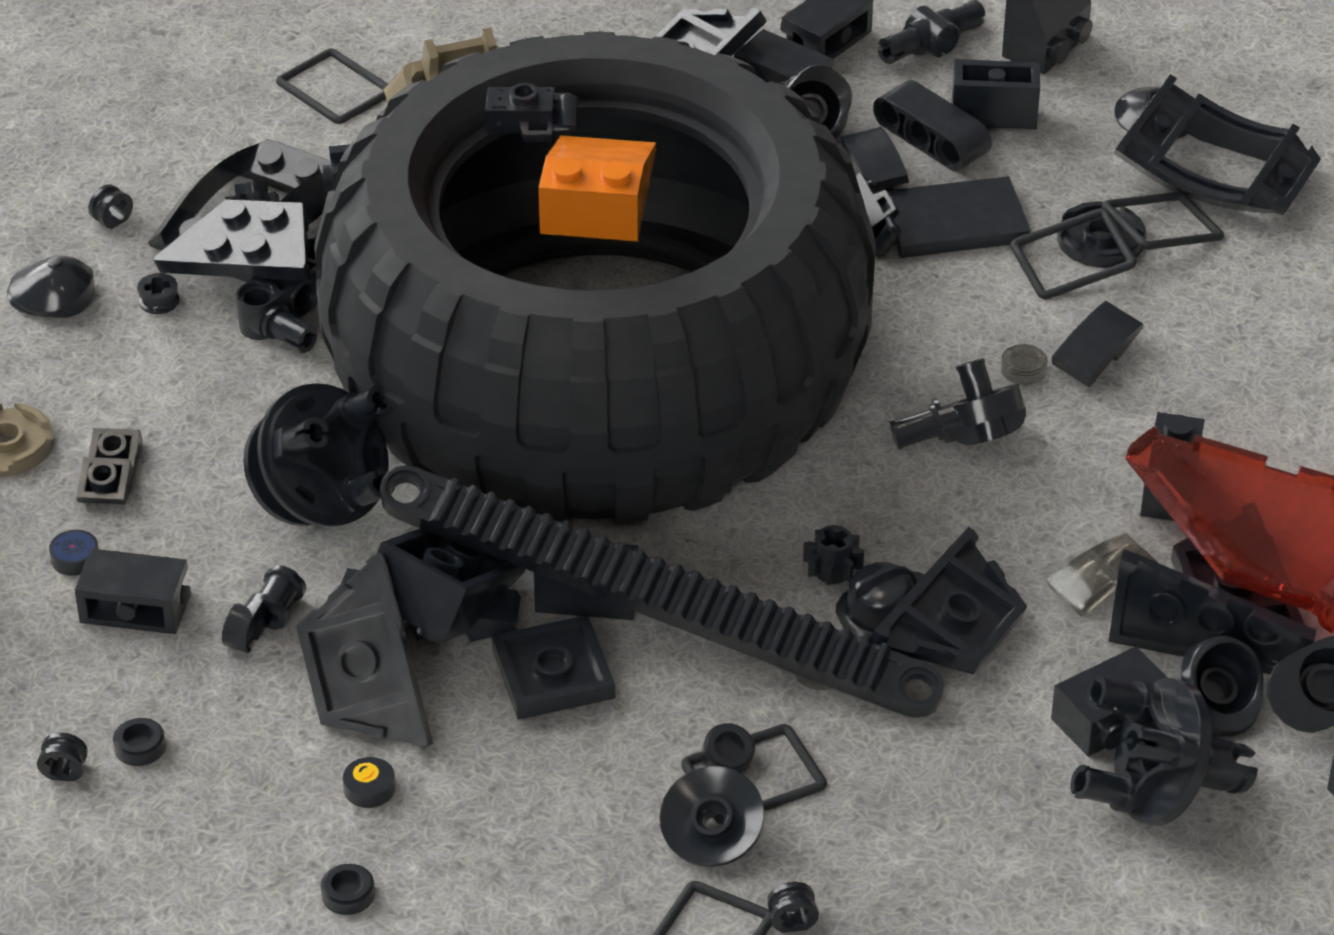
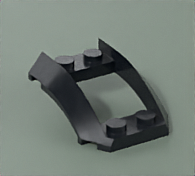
[1114,74,1321,215]
[148,139,330,282]

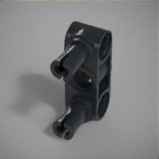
[236,236,318,353]

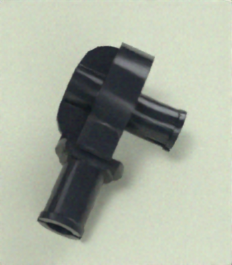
[889,358,1026,450]

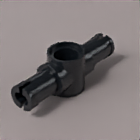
[878,0,985,64]

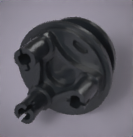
[243,383,395,527]

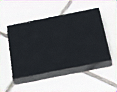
[885,176,1031,258]

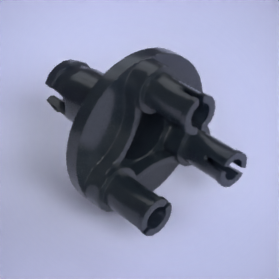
[1070,675,1258,825]

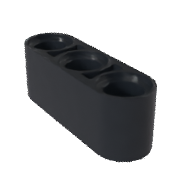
[873,80,992,171]

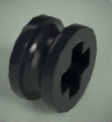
[88,184,133,229]
[137,273,180,314]
[37,732,88,781]
[767,881,819,933]

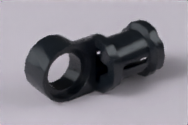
[222,565,307,653]

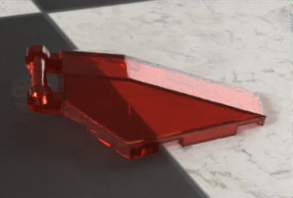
[1125,426,1334,634]

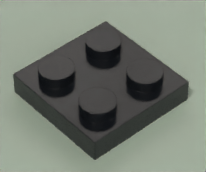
[491,615,616,720]

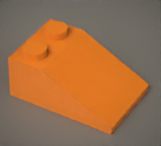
[539,136,656,241]

